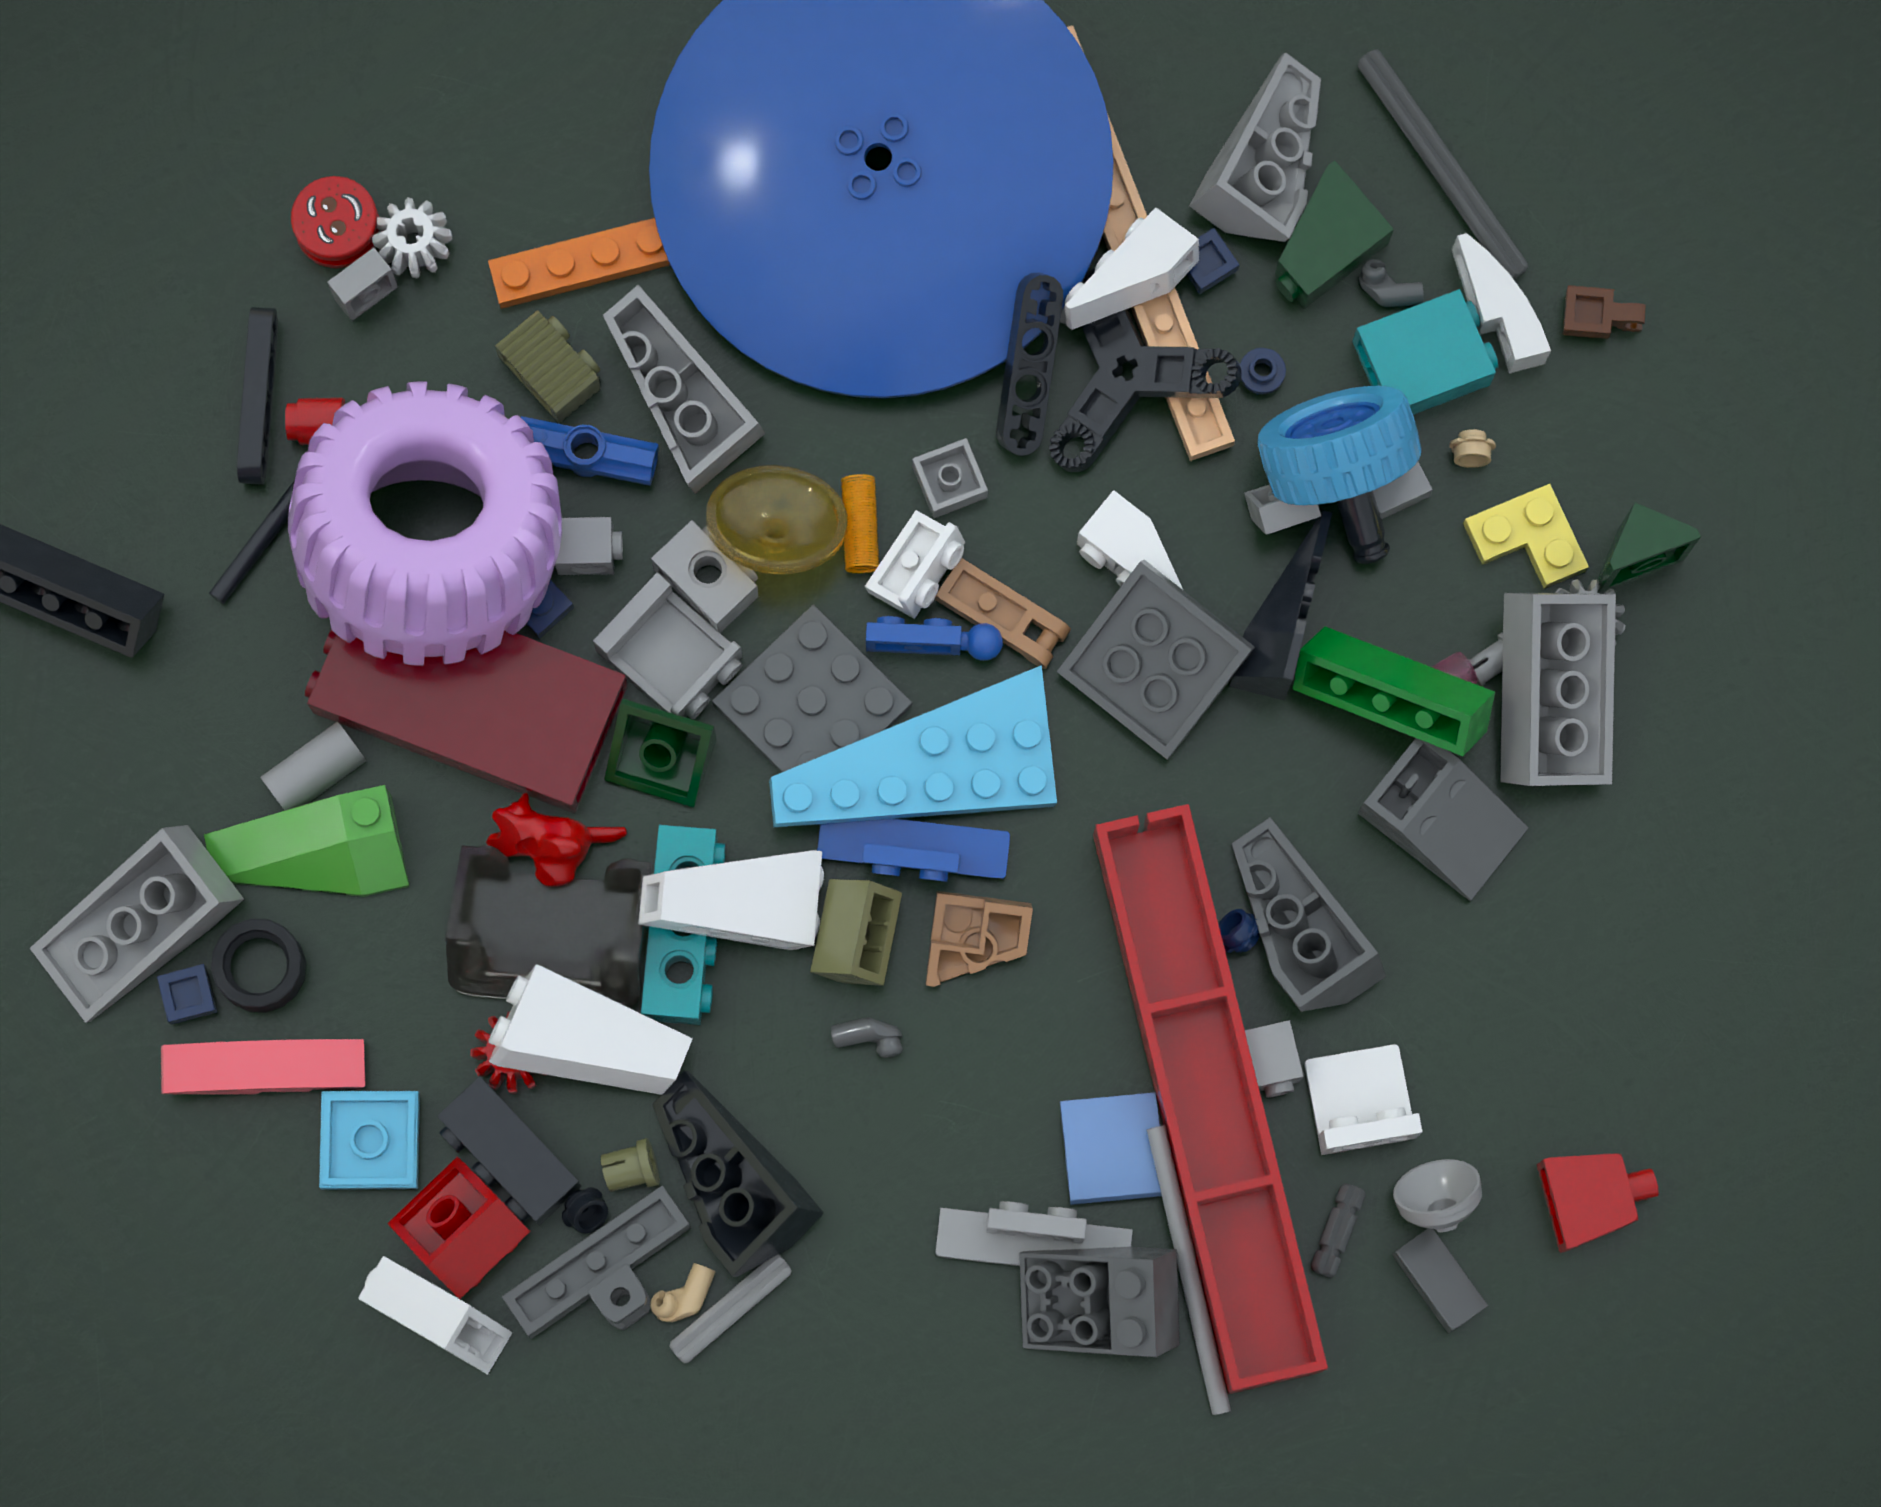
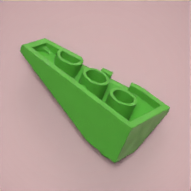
[204,785,410,897]

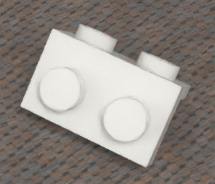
[865,510,965,619]

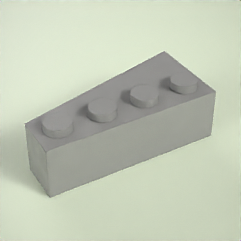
[603,285,765,494]

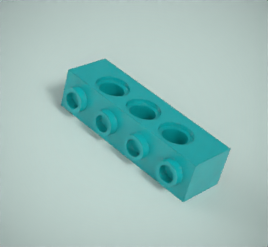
[641,825,726,1025]

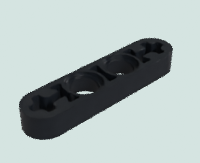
[996,272,1063,456]
[237,307,278,485]

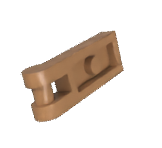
[935,558,1071,669]

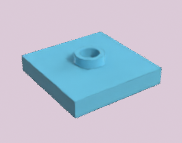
[319,1091,420,1189]

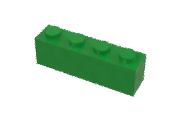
[1293,626,1495,756]

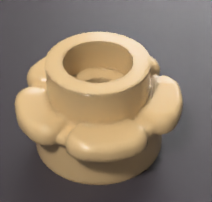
[1449,429,1496,467]

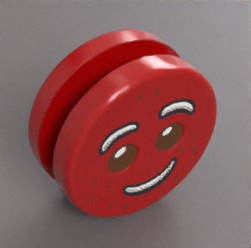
[291,176,380,268]

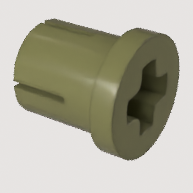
[601,1138,659,1192]

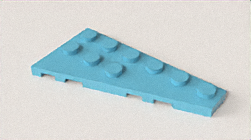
[769,665,1057,827]

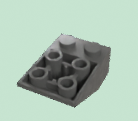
[1358,738,1528,901]
[1020,1247,1180,1357]

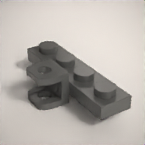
[502,1185,691,1339]

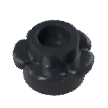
[562,1187,608,1234]

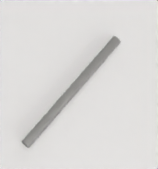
[1146,1125,1231,1415]

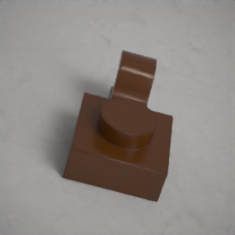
[1563,285,1646,339]

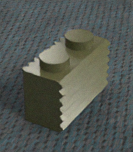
[495,310,601,423]

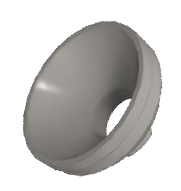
[1393,1159,1482,1232]

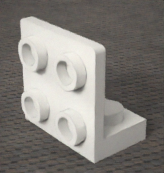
[1304,1044,1422,1155]

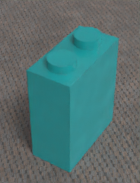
[1352,289,1498,415]

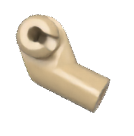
[650,1263,715,1322]

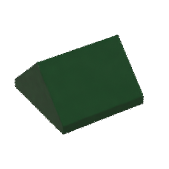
[1597,502,1701,593]
[604,699,716,807]

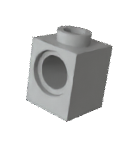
[555,517,623,575]
[1245,1020,1303,1098]

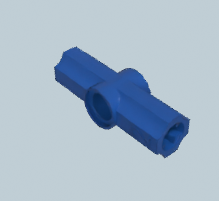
[521,416,659,486]

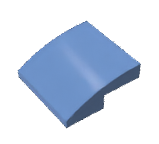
[1060,1092,1162,1205]

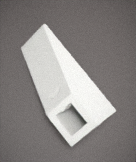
[1065,207,1199,330]
[1077,490,1183,590]

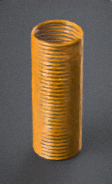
[841,474,880,573]

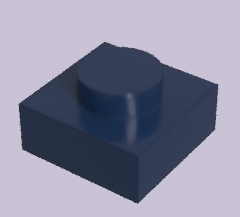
[1186,228,1240,294]
[526,580,574,639]
[157,964,217,1025]

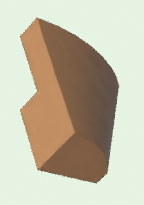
[925,891,1033,987]

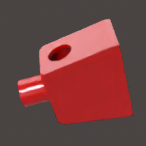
[1537,1154,1659,1253]

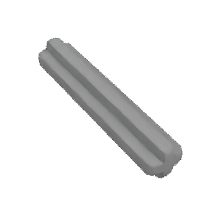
[669,1255,792,1363]

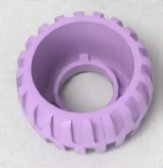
[288,381,562,665]

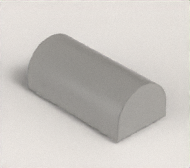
[260,721,366,810]

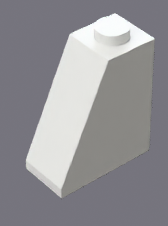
[358,1256,513,1375]

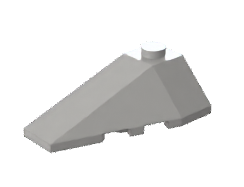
[1189,52,1321,242]

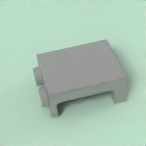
[593,573,743,720]

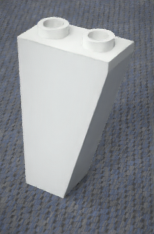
[639,850,824,950]
[488,964,693,1095]

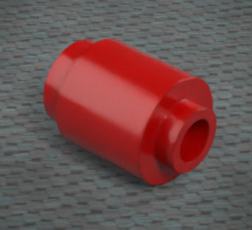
[285,398,346,445]

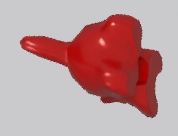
[486,793,627,886]

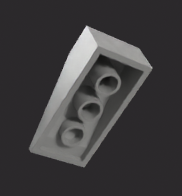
[30,825,244,1023]

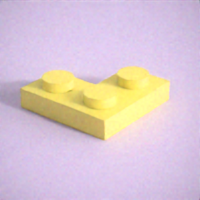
[1463,484,1589,589]

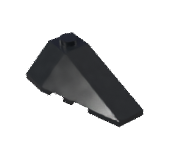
[1230,510,1332,700]
[653,1070,824,1277]

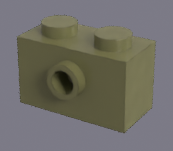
[810,879,902,986]

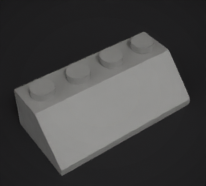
[1501,593,1616,786]

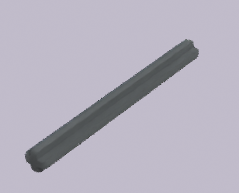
[1358,49,1528,279]

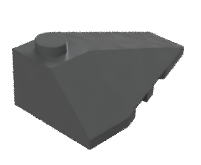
[1232,817,1386,1012]

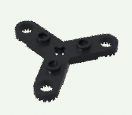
[1049,269,1242,472]

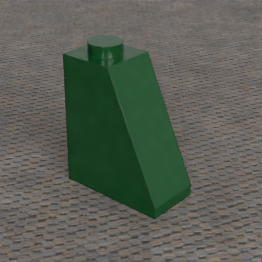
[1275,160,1394,309]

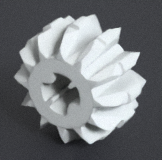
[372,197,452,279]

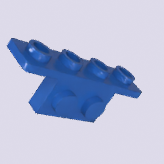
[817,819,1010,882]

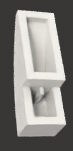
[1452,233,1551,373]

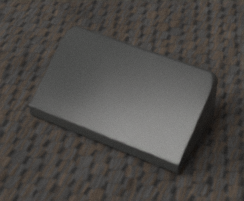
[1391,1229,1488,1334]

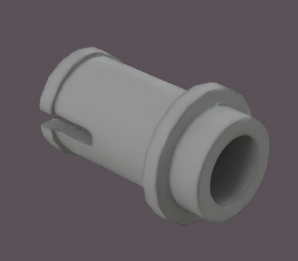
[1464,633,1503,686]

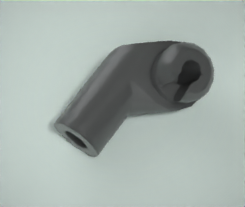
[1359,259,1424,307]
[831,1017,903,1058]

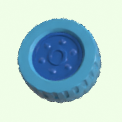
[1257,386,1422,564]

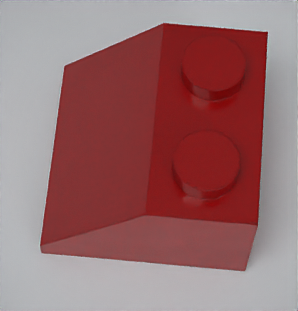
[387,1156,530,1299]

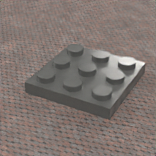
[1057,560,1255,759]
[712,604,912,773]

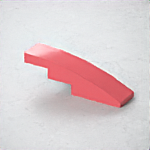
[161,1039,365,1094]

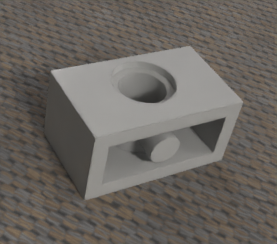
[651,520,759,633]

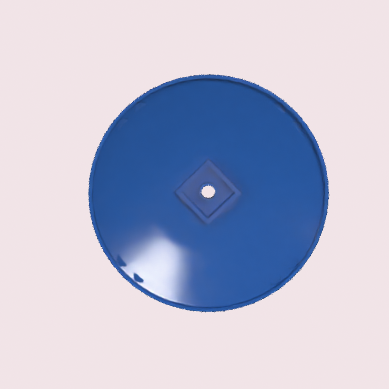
[649,0,1113,398]

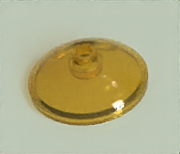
[706,465,847,575]

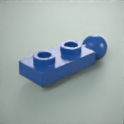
[866,616,1003,661]

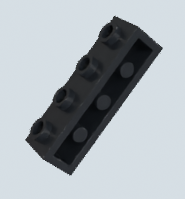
[0,524,165,658]

